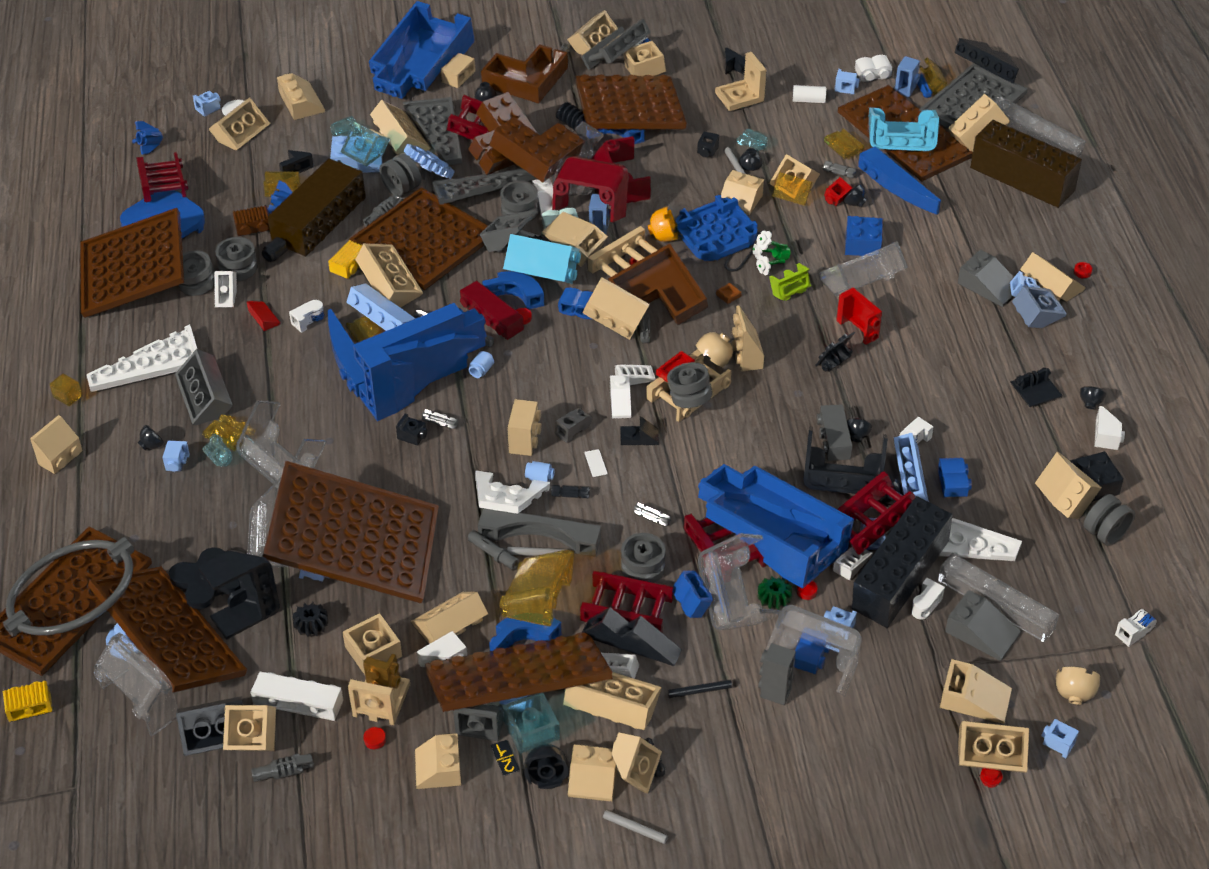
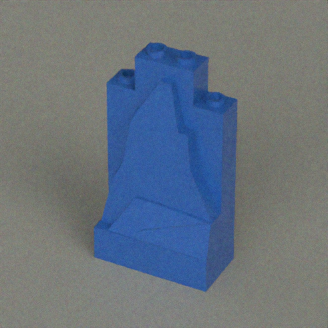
[369,1,475,99]
[353,303,487,421]
[698,464,854,589]

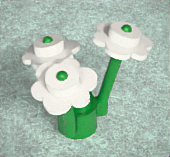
[753,230,790,275]

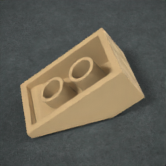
[1035,452,1102,519]

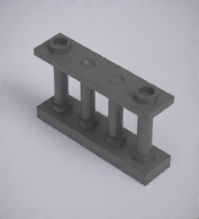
[581,19,651,70]

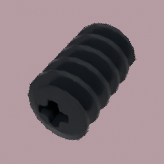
[556,102,586,134]

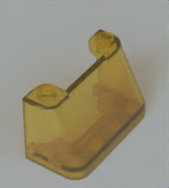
[500,550,574,627]

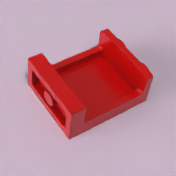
[836,287,882,345]

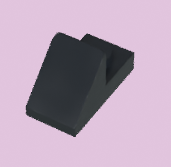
[724,47,745,75]
[279,150,314,180]
[620,416,659,445]

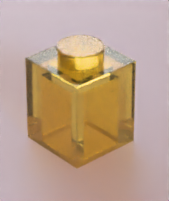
[49,373,83,406]

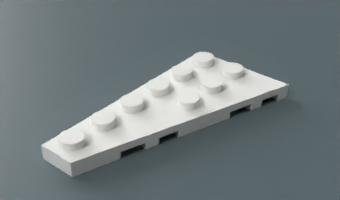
[86,324,197,392]
[939,518,1022,561]

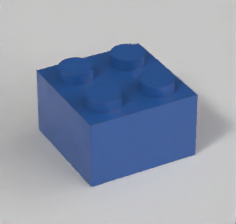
[845,216,883,257]

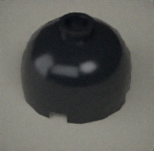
[524,744,568,789]

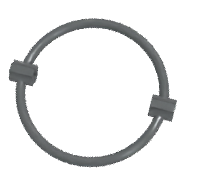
[3,537,134,638]

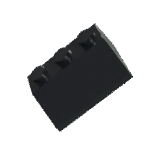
[176,696,244,756]

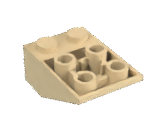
[542,212,608,267]
[731,306,764,371]
[940,659,1012,724]

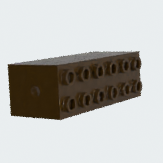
[970,120,1082,208]
[267,158,366,257]

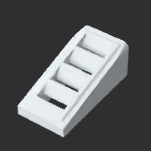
[615,365,656,385]
[833,547,873,580]
[601,653,639,679]

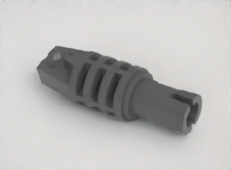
[363,194,403,226]
[251,754,314,782]

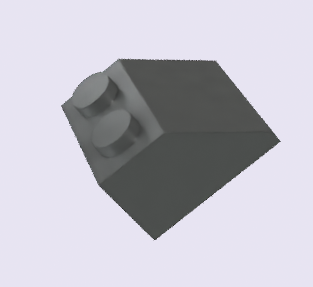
[453,705,504,741]

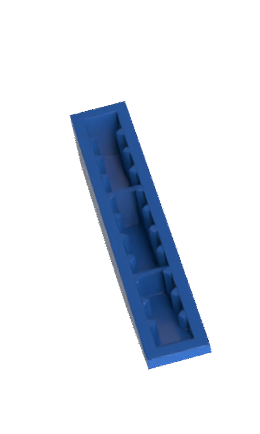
[858,146,941,215]
[328,309,365,397]

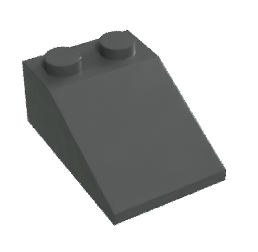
[479,209,538,252]
[958,250,1014,307]
[945,590,1021,661]

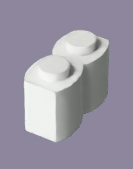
[855,55,892,82]

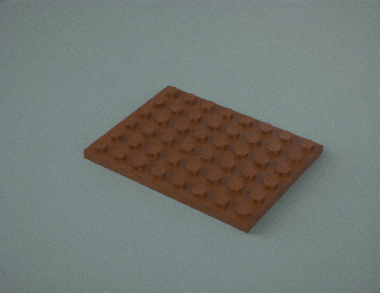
[262,461,439,603]

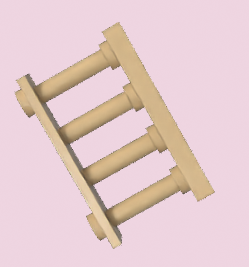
[588,226,657,277]
[647,349,731,422]

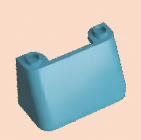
[869,108,939,151]

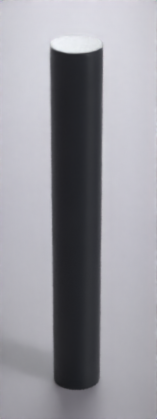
[668,679,732,698]

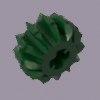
[757,575,792,610]

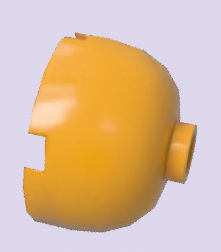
[648,206,678,242]

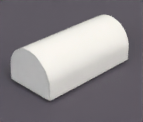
[793,85,826,103]

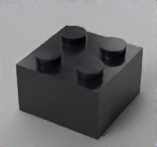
[1070,451,1124,502]

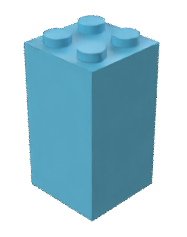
[503,234,581,284]

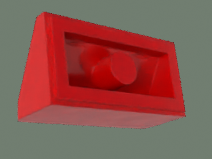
[247,301,280,331]

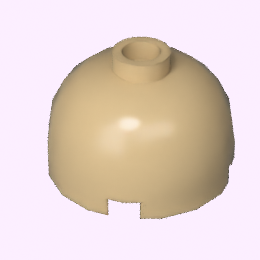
[696,332,733,368]
[1056,667,1100,705]

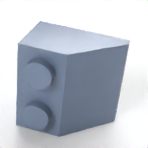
[1012,286,1067,328]

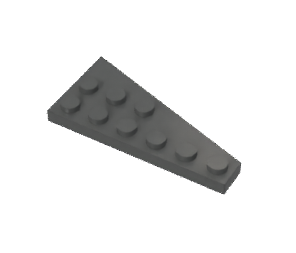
[403,97,462,165]
[432,169,535,205]

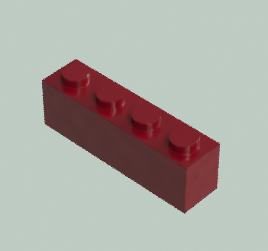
[460,280,524,340]

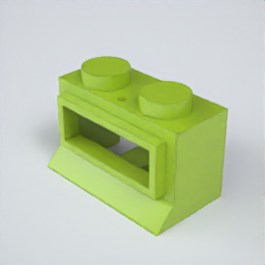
[769,263,811,300]

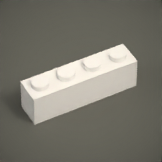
[251,672,343,721]

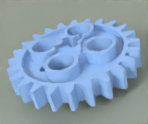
[404,144,455,179]

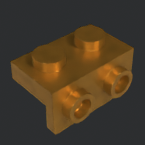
[363,654,401,691]

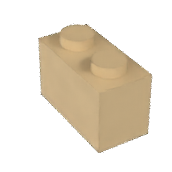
[441,53,475,88]

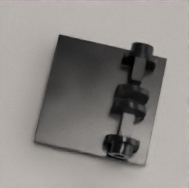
[815,332,855,372]
[1010,367,1062,407]

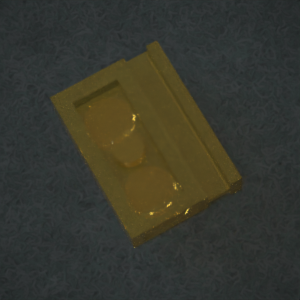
[824,128,864,159]
[772,172,813,206]
[346,316,382,343]

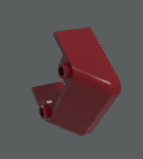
[590,136,651,206]
[552,156,628,222]

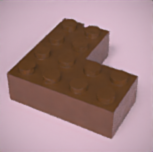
[481,44,568,103]
[469,92,537,175]
[489,117,585,182]
[608,243,708,325]

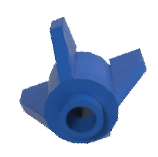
[132,121,162,155]
[268,180,293,214]

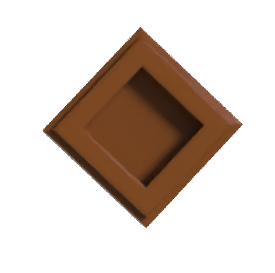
[716,283,742,304]

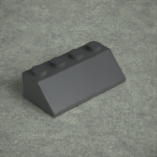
[175,349,233,425]

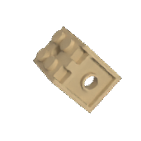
[715,52,766,111]
[348,677,410,725]

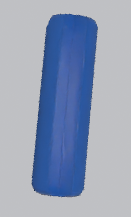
[917,74,933,98]

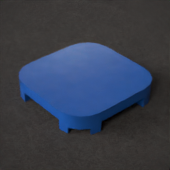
[120,190,205,238]
[675,195,757,261]

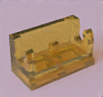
[919,57,948,95]
[264,172,301,197]

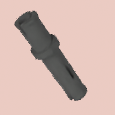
[468,530,520,571]

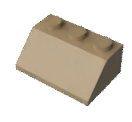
[567,10,618,55]
[277,73,325,120]
[948,94,1010,152]
[209,97,270,150]
[1020,252,1086,302]
[582,277,650,340]
[411,592,488,644]
[958,721,1029,773]

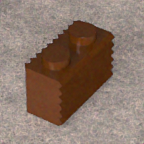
[233,205,270,236]

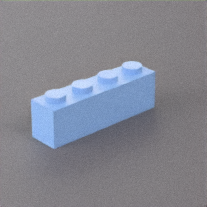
[347,283,416,331]
[893,433,929,502]

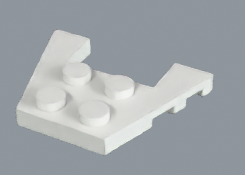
[475,471,550,514]

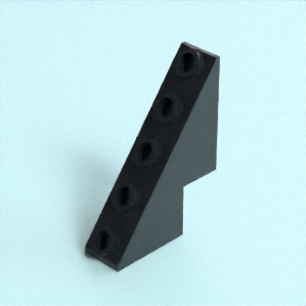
[954,38,1019,84]
[582,607,682,666]

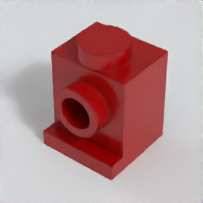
[824,177,852,206]

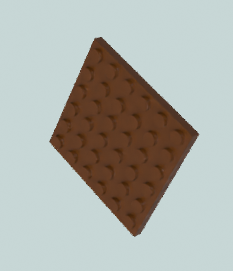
[576,74,687,129]
[349,187,488,290]
[80,208,184,318]

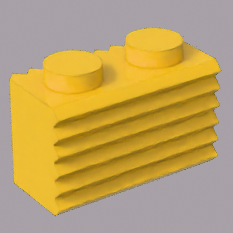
[328,240,362,279]
[3,681,53,722]

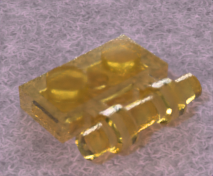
[203,414,254,451]

